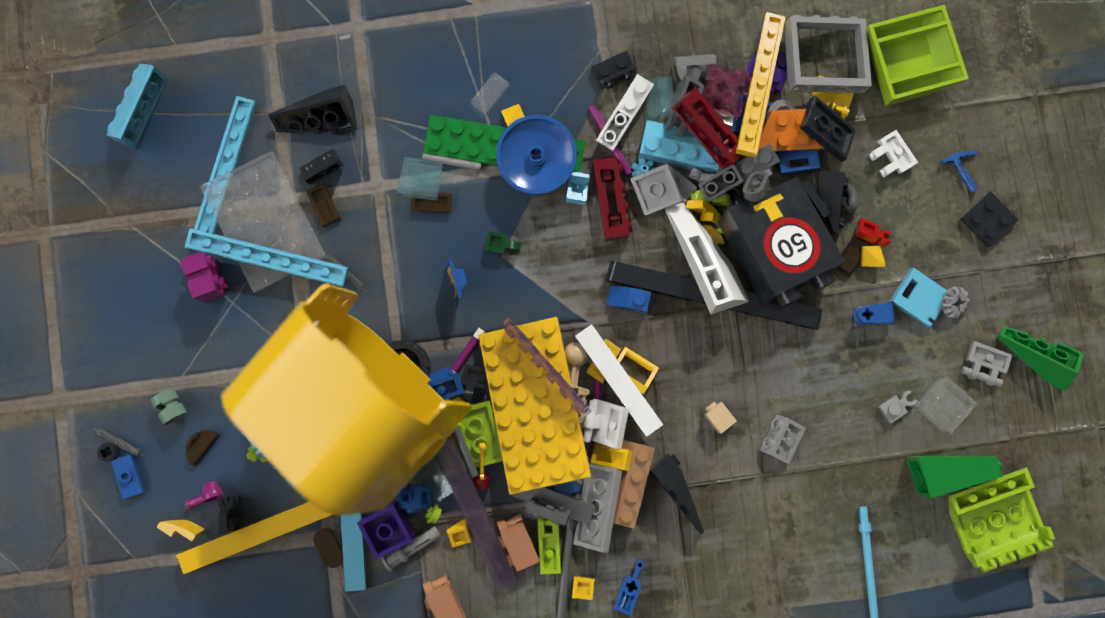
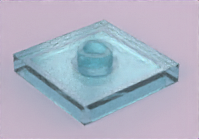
[397,157,444,200]

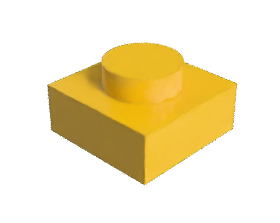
[572,576,595,600]

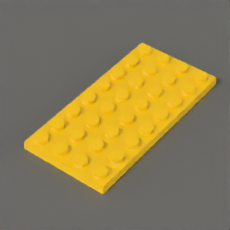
[479,317,591,495]

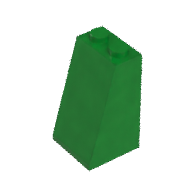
[906,455,1003,498]

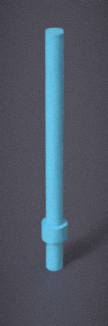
[858,506,879,618]

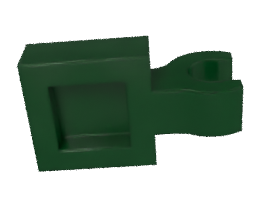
[485,231,521,255]

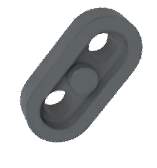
[743,171,769,202]

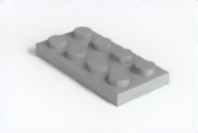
[573,463,622,553]

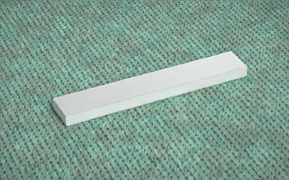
[575,324,663,437]

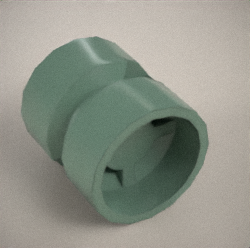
[149,388,187,426]

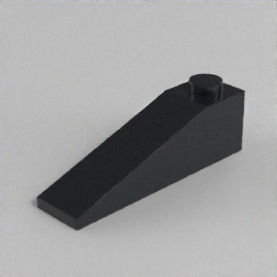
[268,85,358,134]
[649,453,704,534]

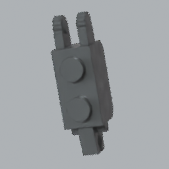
[665,67,704,136]

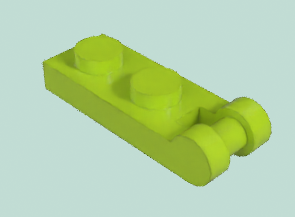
[538,517,561,574]

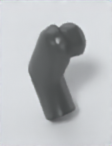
[844,182,859,212]

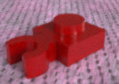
[855,218,891,247]

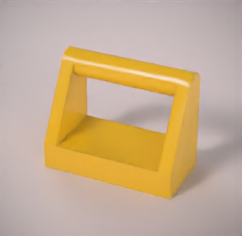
[617,347,659,395]

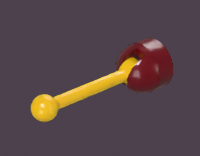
[473,443,490,490]

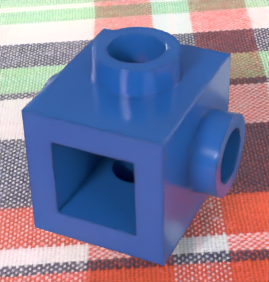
[397,484,430,514]

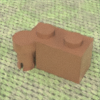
[497,513,540,572]
[423,575,466,618]

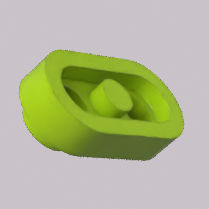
[690,190,731,206]

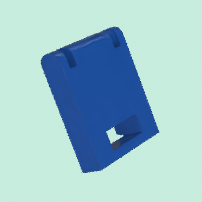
[775,149,821,176]

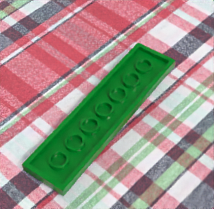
[423,115,586,172]

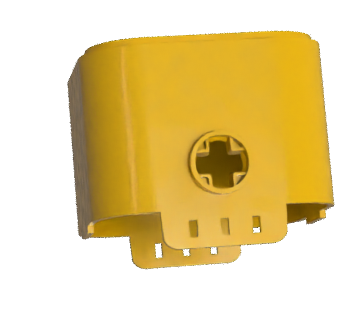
[221,284,472,515]

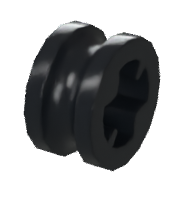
[97,443,119,462]

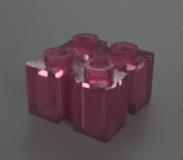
[702,64,751,117]

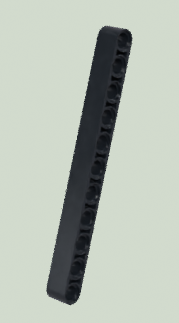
[605,261,823,330]

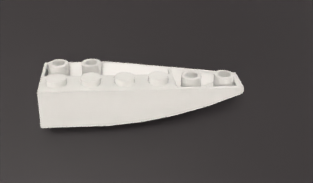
[665,202,749,314]

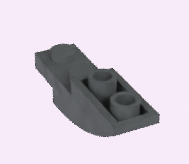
[698,143,780,202]

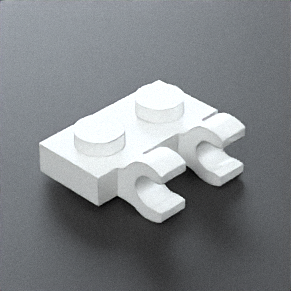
[869,130,918,178]

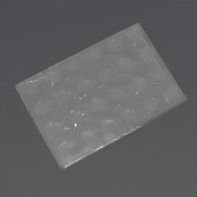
[200,151,327,293]

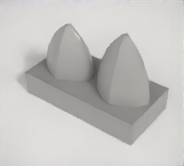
[674,54,716,80]

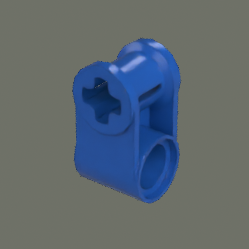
[853,303,895,325]

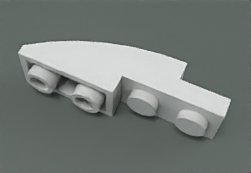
[596,74,654,151]

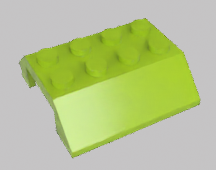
[949,467,1055,573]

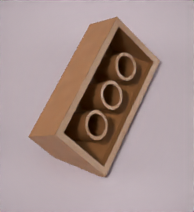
[610,440,655,529]

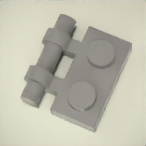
[961,341,1012,387]

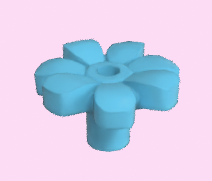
[631,158,655,177]

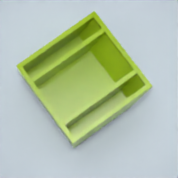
[867,5,969,106]

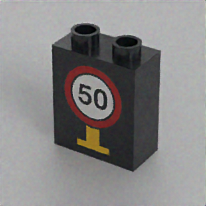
[717,177,845,308]

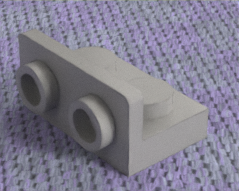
[760,415,806,464]

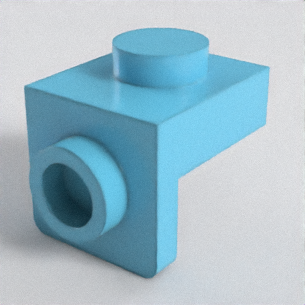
[566,172,590,205]

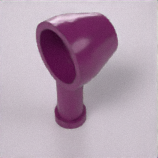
[185,481,224,510]

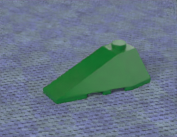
[998,326,1084,391]

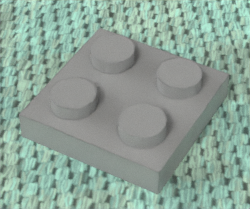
[631,164,683,215]

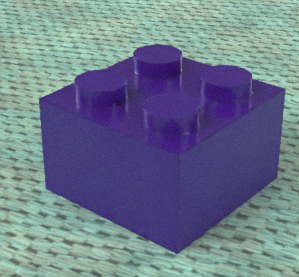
[357,500,416,559]

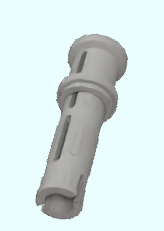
[380,525,441,572]

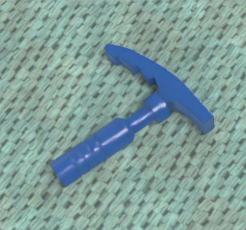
[940,151,978,193]

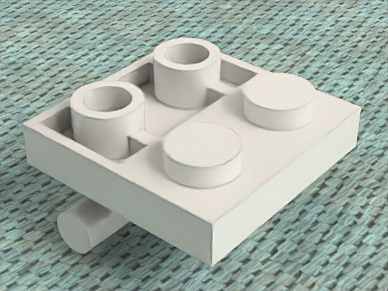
[583,399,629,449]

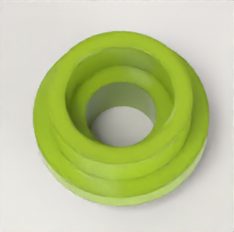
[424,504,442,524]

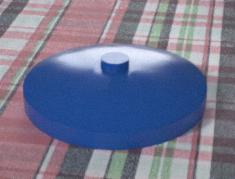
[496,115,577,195]

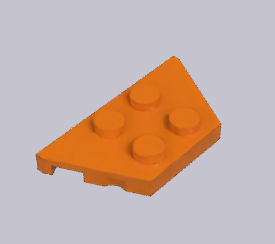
[758,109,825,152]

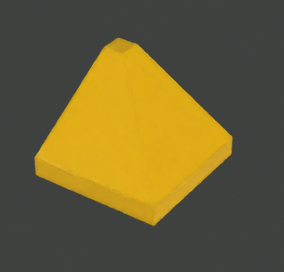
[501,104,525,127]
[861,246,885,267]
[447,519,472,548]

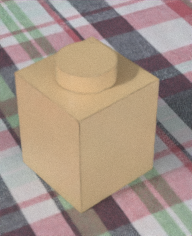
[703,401,737,434]

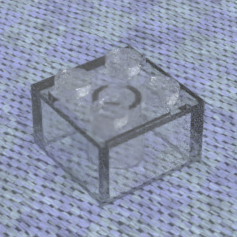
[912,376,978,434]

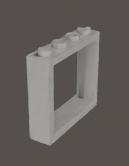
[784,15,872,93]

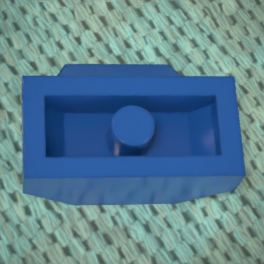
[428,367,465,400]

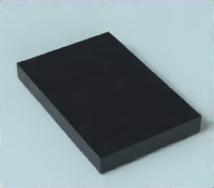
[800,95,856,162]

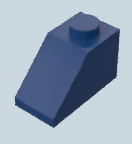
[606,286,651,314]

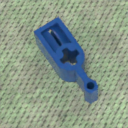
[613,558,644,616]

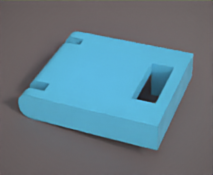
[889,268,947,328]

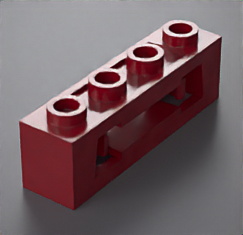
[671,87,741,170]
[593,157,632,242]

